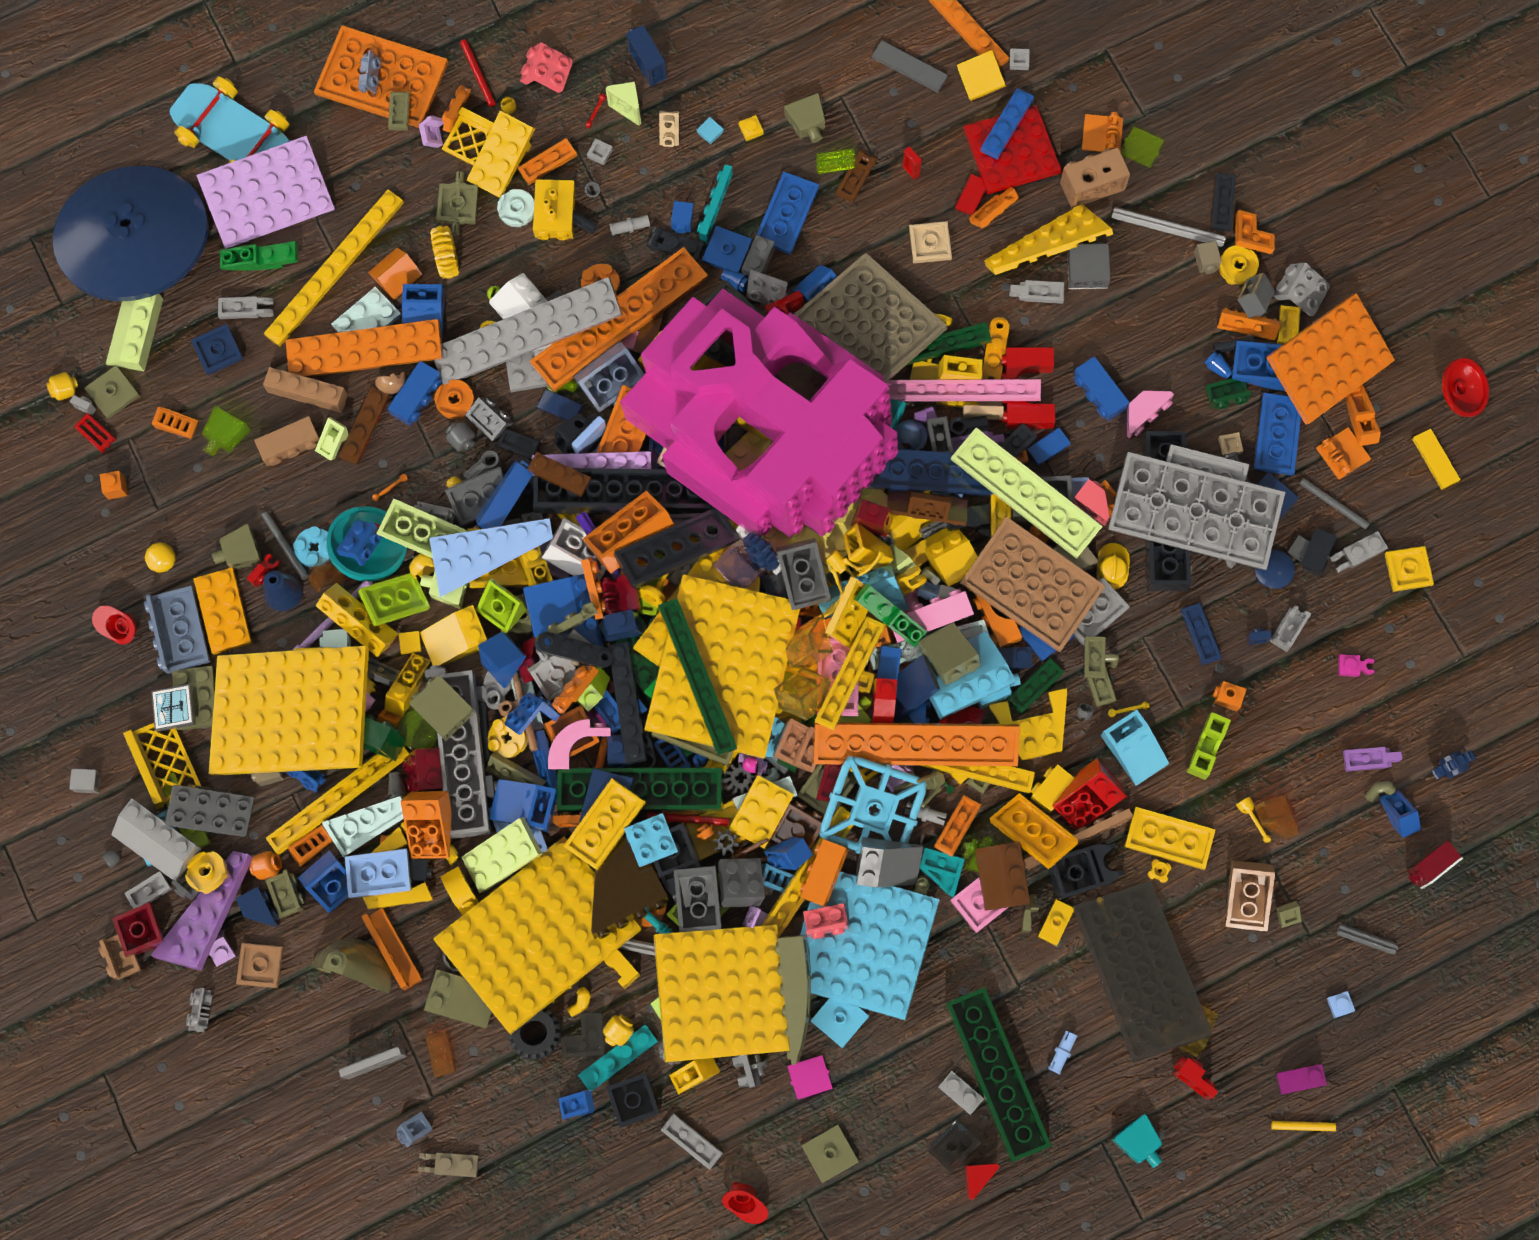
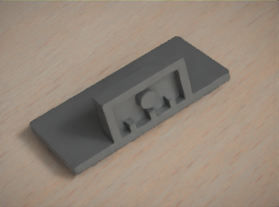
[165,784,254,837]

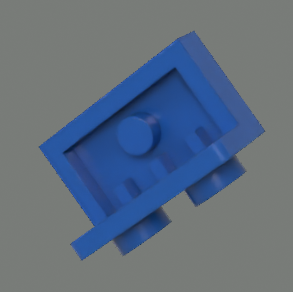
[337,520,382,566]

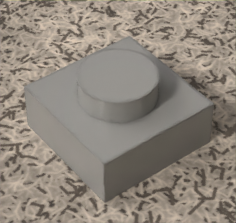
[1009,49,1029,70]
[587,139,613,165]
[70,395,96,416]
[425,665,448,681]

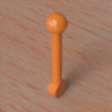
[372,474,408,501]

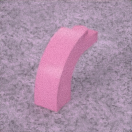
[548,719,611,769]

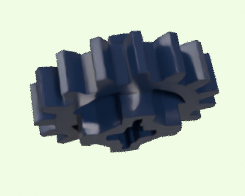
[742,532,780,572]
[1432,750,1477,780]

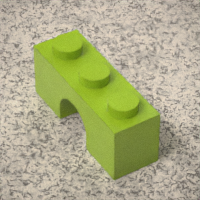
[1186,713,1231,780]

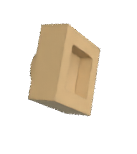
[1218,433,1243,457]

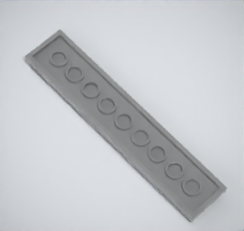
[434,277,623,385]

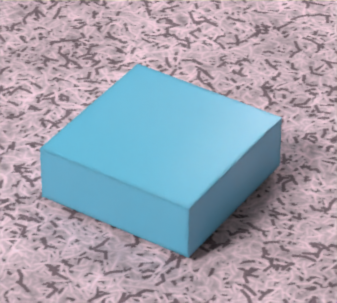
[697,117,724,145]

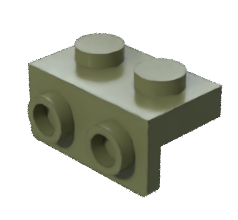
[266,869,305,919]

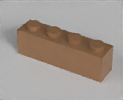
[263,367,348,413]

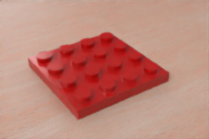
[963,105,1061,195]

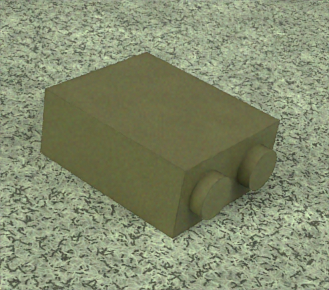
[918,622,981,685]
[409,675,475,741]

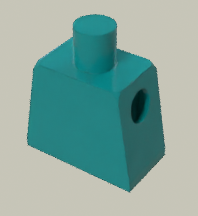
[1112,1114,1163,1168]

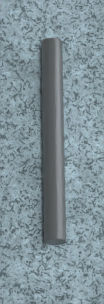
[1299,478,1370,530]
[261,511,309,580]

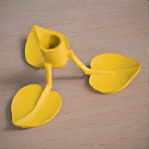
[814,549,884,619]

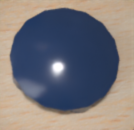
[1255,550,1295,589]

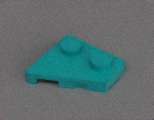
[919,848,965,898]

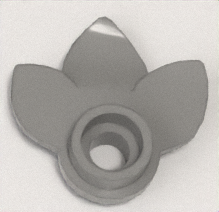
[476,671,511,709]

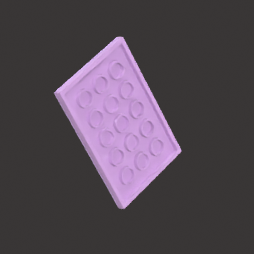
[196,136,335,249]

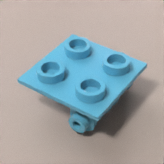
[624,813,678,867]

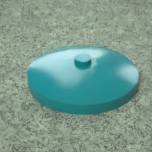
[326,506,407,581]

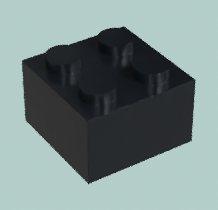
[606,1073,661,1128]

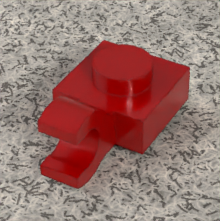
[246,554,281,588]

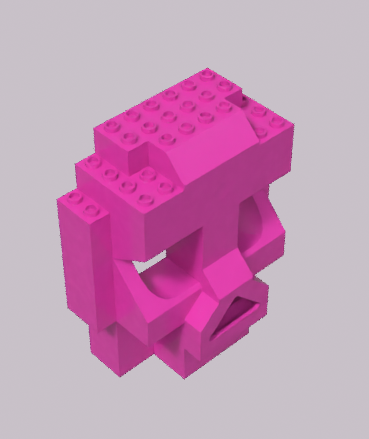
[620,289,899,538]

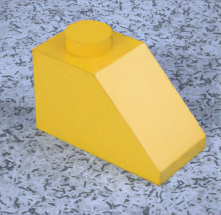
[938,355,982,380]
[669,1058,720,1094]

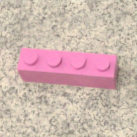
[893,589,974,643]

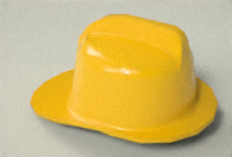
[1096,543,1130,589]

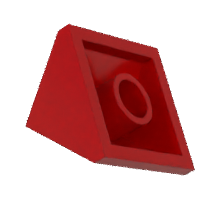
[964,1164,1000,1200]

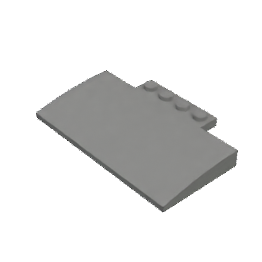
[1108,445,1285,570]

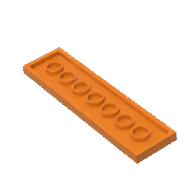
[286,319,443,377]

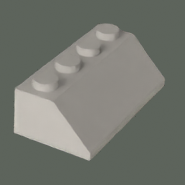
[111,798,202,882]

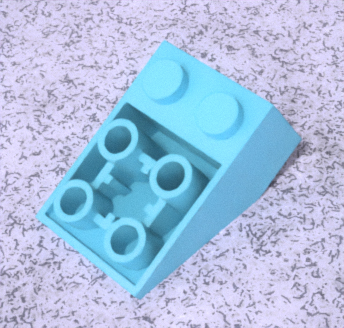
[1101,710,1169,786]

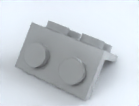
[1273,262,1330,316]

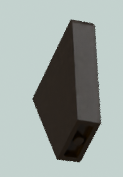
[591,836,668,940]

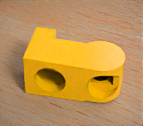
[604,950,640,989]

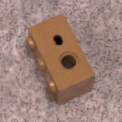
[1060,148,1130,209]

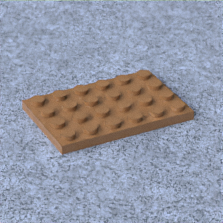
[960,517,1105,652]

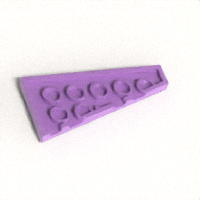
[151,851,253,971]

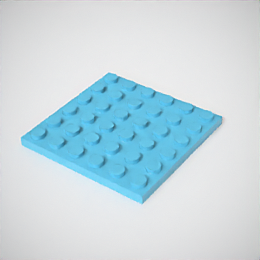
[800,872,940,1020]

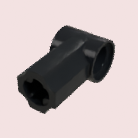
[949,416,989,438]

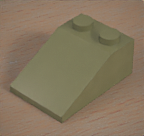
[424,970,492,1029]

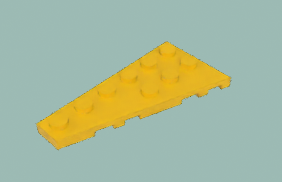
[984,204,1113,275]

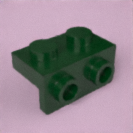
[1204,378,1252,410]

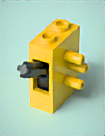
[533,180,598,240]

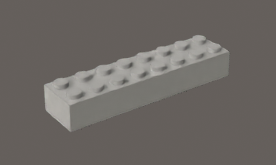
[432,670,492,839]

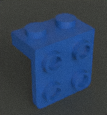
[505,692,560,735]

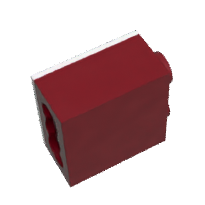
[1407,841,1463,889]

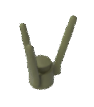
[893,770,945,807]

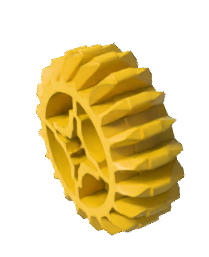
[430,226,459,279]

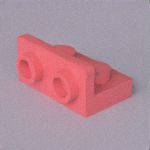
[803,903,849,939]

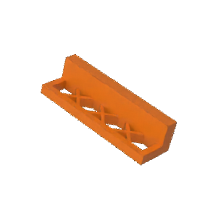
[361,908,423,990]

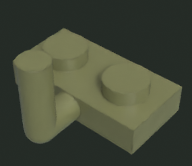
[1084,636,1119,678]

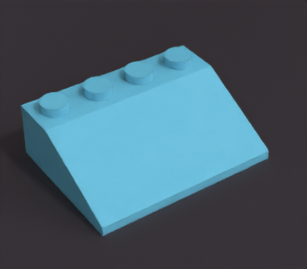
[929,631,1016,720]

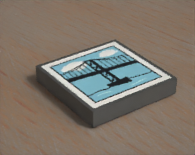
[151,684,196,732]

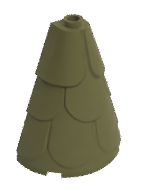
[311,938,392,994]

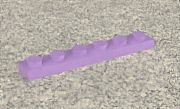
[532,452,652,476]

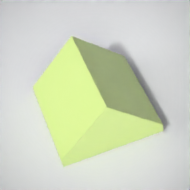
[606,82,641,126]

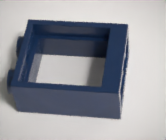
[626,25,667,87]

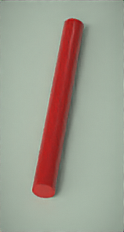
[460,39,496,107]
[647,812,730,826]

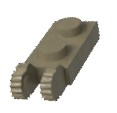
[418,1153,479,1177]

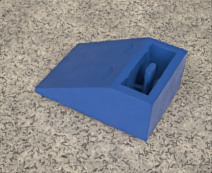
[402,284,445,344]
[489,779,557,833]

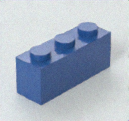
[1073,356,1129,421]
[388,361,442,426]

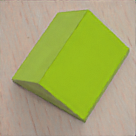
[476,579,527,633]

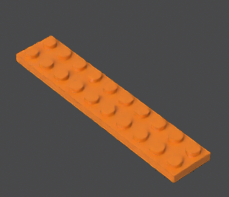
[530,247,708,392]
[813,722,1020,766]

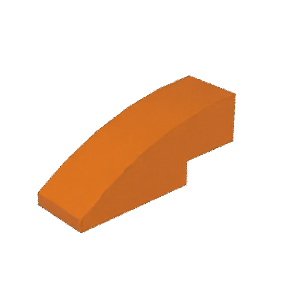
[1345,385,1381,446]

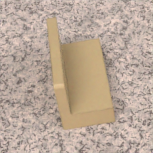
[963,401,1004,420]

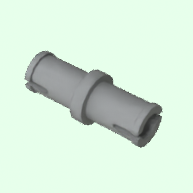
[610,215,650,236]
[904,801,948,826]

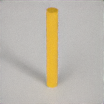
[1271,1121,1336,1131]

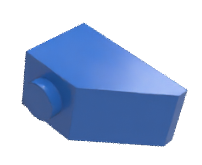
[1380,790,1421,838]

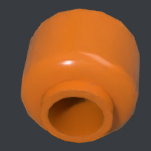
[249,851,282,880]

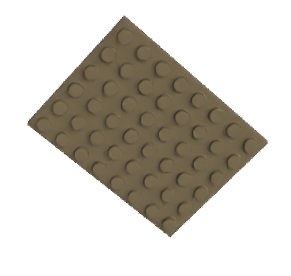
[776,253,947,401]

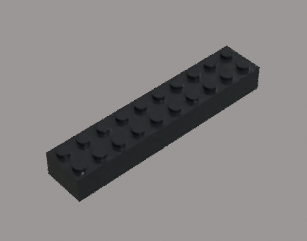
[533,468,715,514]

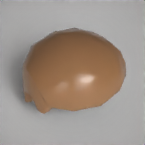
[375,372,406,394]

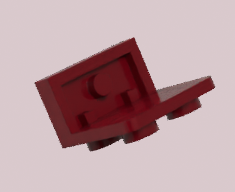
[403,748,443,793]

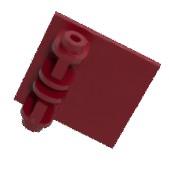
[601,574,640,615]

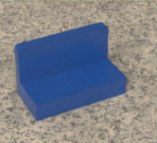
[793,265,837,303]

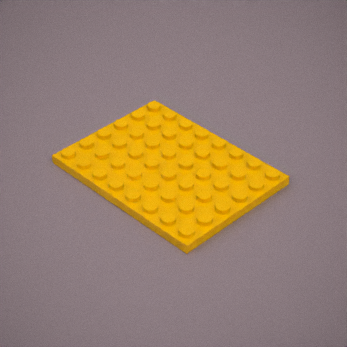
[645,574,800,759]
[209,646,369,776]
[433,837,641,1035]

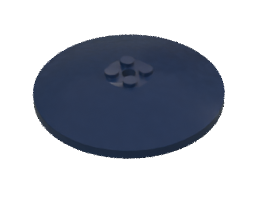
[53,166,209,301]

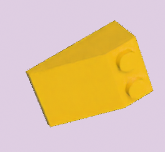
[420,605,488,666]

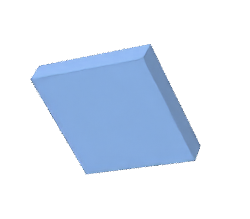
[572,416,606,454]

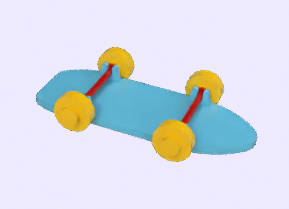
[170,76,290,164]

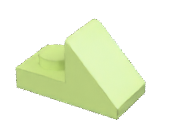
[315,417,348,460]

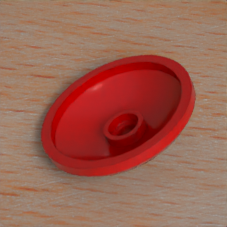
[1442,358,1489,417]

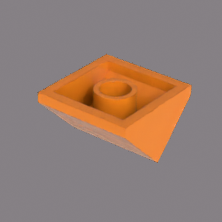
[368,248,423,300]

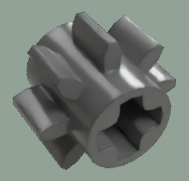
[713,830,739,856]

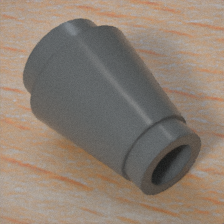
[388,772,408,799]

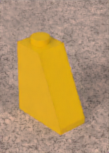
[843,523,894,570]

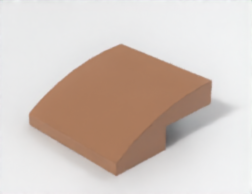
[772,718,816,772]

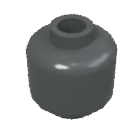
[446,422,475,451]

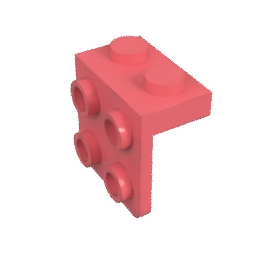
[520,42,573,93]

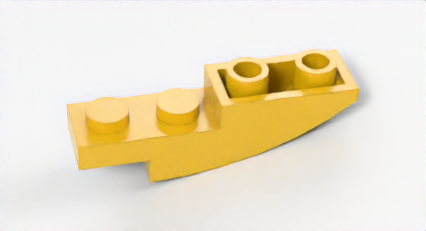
[518,546,553,586]

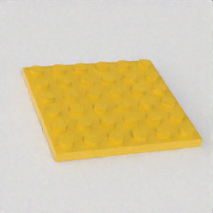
[654,925,790,1062]

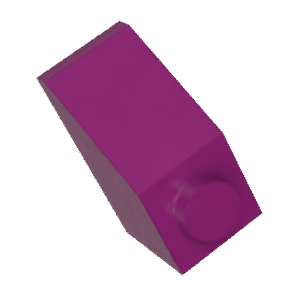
[1276,1064,1327,1095]

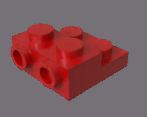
[1173,1056,1218,1100]

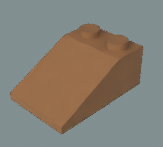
[1225,860,1275,931]

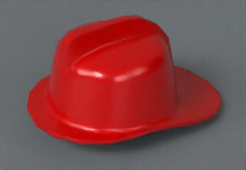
[92,605,138,645]
[722,1181,769,1224]

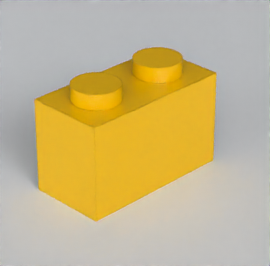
[1030,764,1074,814]

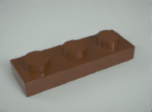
[528,452,591,497]

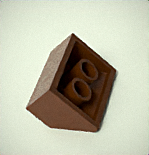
[974,842,1030,911]

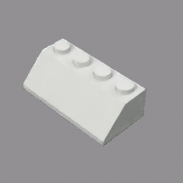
[489,273,553,356]

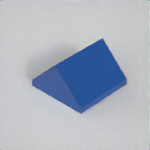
[478,632,526,688]

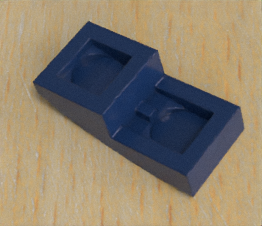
[537,390,583,421]

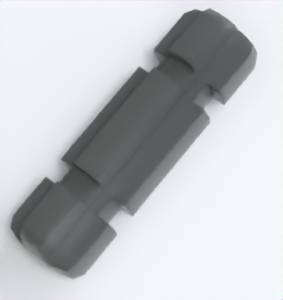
[919,521,947,538]

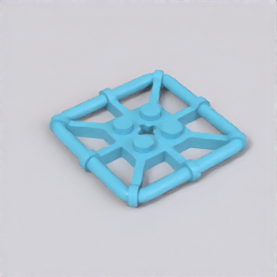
[819,755,927,854]

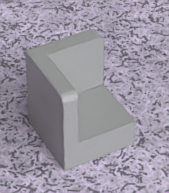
[69,769,101,793]

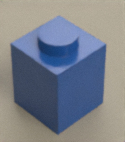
[671,201,694,233]

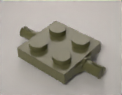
[437,171,479,236]

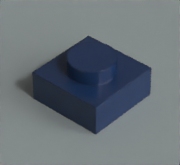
[1247,628,1272,645]

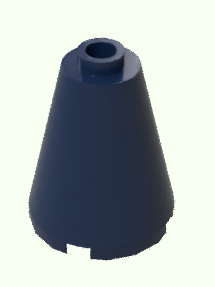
[263,571,303,612]

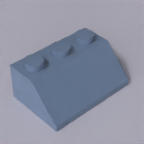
[573,342,645,412]

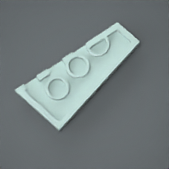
[322,796,404,857]

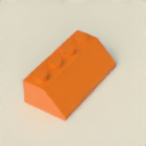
[583,491,675,574]

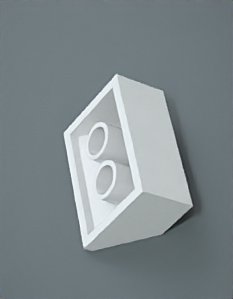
[542,518,606,581]

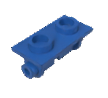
[287,770,326,793]

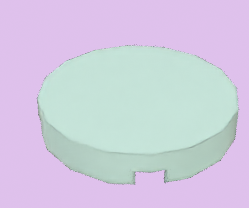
[497,189,534,227]

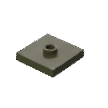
[84,365,140,419]
[802,1125,858,1183]

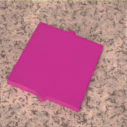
[787,1055,833,1100]

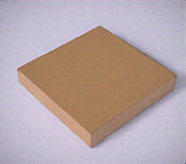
[236,943,284,988]

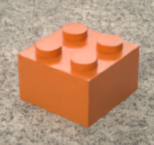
[543,705,599,757]

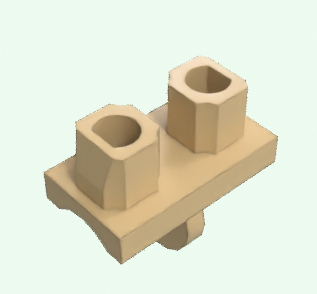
[659,111,679,147]

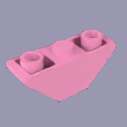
[1127,391,1174,439]

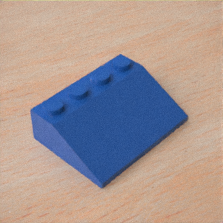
[523,574,604,660]

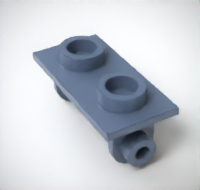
[358,50,381,94]

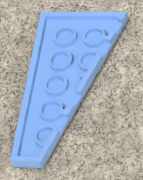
[430,518,553,597]

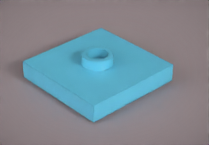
[811,998,869,1048]

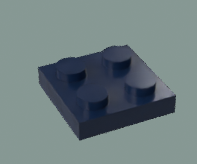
[191,324,244,376]

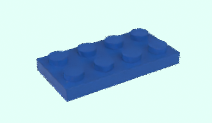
[757,172,819,255]
[1253,393,1301,476]

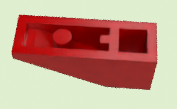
[871,678,897,723]

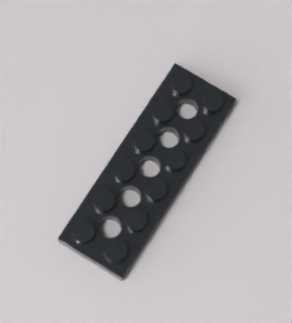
[614,508,739,589]

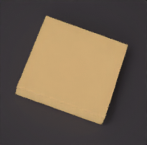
[909,221,952,263]

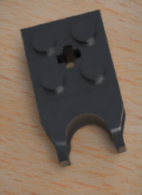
[654,823,703,903]
[1047,843,1126,900]

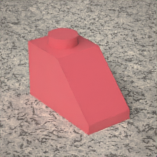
[1073,479,1109,526]

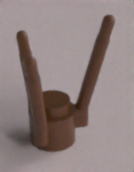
[730,838,769,863]

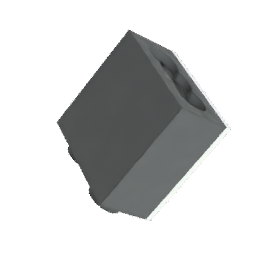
[1067,242,1110,289]

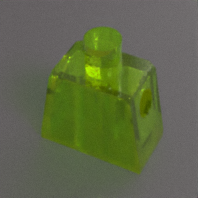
[202,406,250,457]

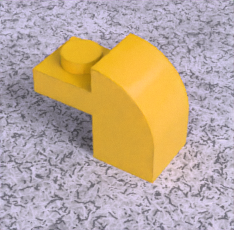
[440,867,479,916]

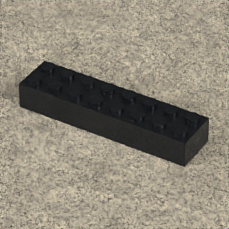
[1143,431,1191,591]

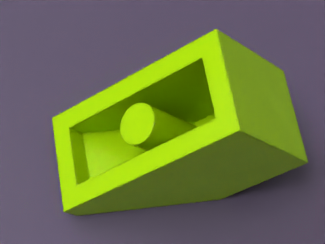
[577,667,610,712]

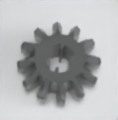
[724,762,757,795]

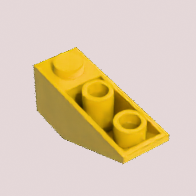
[385,653,431,717]

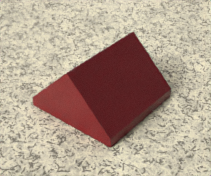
[112,902,164,957]

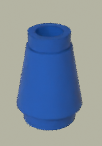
[721,269,749,293]
[1204,351,1233,379]

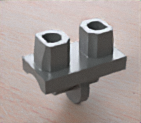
[732,1054,769,1088]

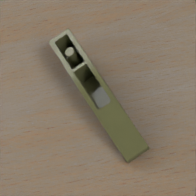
[776,935,811,1065]

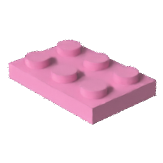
[950,878,1009,933]

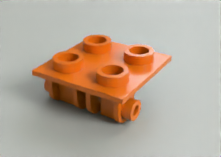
[1082,112,1123,152]
[1316,427,1371,480]

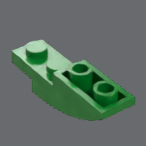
[220,241,298,271]
[854,583,927,647]

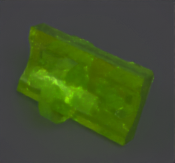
[962,836,996,873]

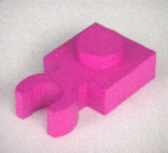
[1338,655,1374,677]

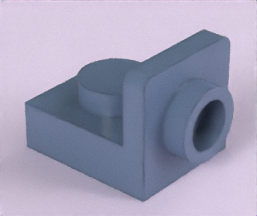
[396,1112,433,1148]

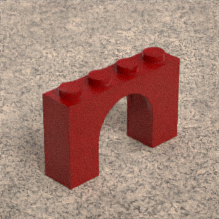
[1002,348,1055,429]

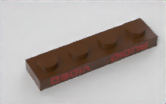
[339,387,390,466]

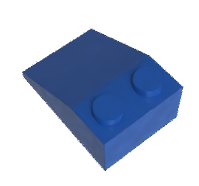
[1232,341,1285,391]

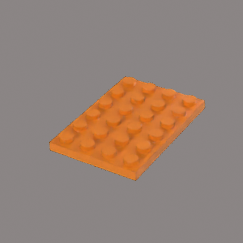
[314,25,448,128]
[1266,293,1395,424]

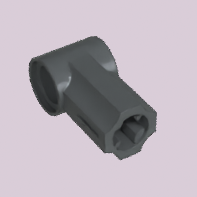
[463,451,502,479]

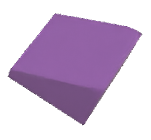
[913,407,937,424]

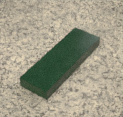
[1007,658,1065,714]

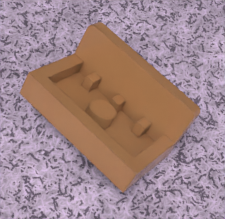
[98,935,142,980]

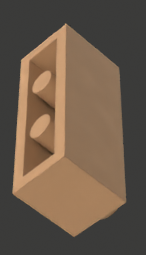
[254,416,320,466]

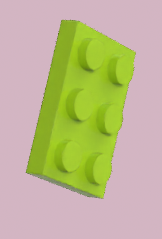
[358,573,430,627]

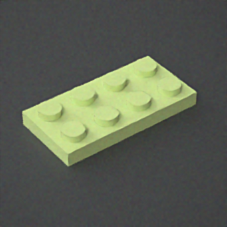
[462,817,543,893]

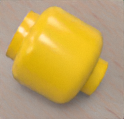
[46,372,78,401]
[603,1014,634,1046]

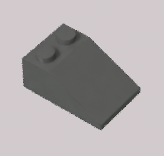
[776,538,831,610]
[855,837,923,888]
[674,866,721,932]

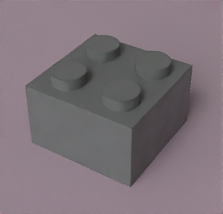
[716,858,765,907]

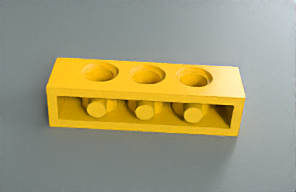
[316,583,398,657]

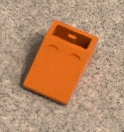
[401,791,451,859]

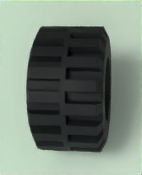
[508,1008,562,1060]

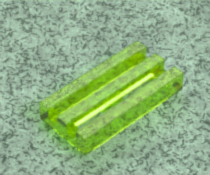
[817,148,855,174]

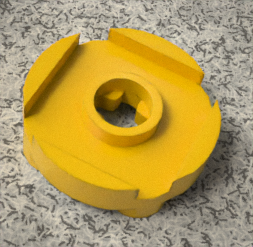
[1219,246,1259,285]
[488,717,528,758]
[185,851,229,894]

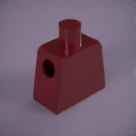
[850,500,893,538]

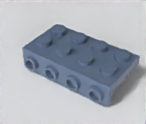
[144,586,210,674]

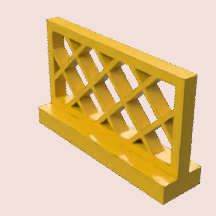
[442,107,532,183]
[123,723,201,810]

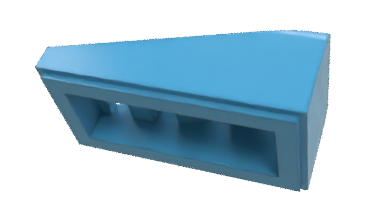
[762,864,794,893]

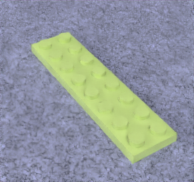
[950,428,1103,559]

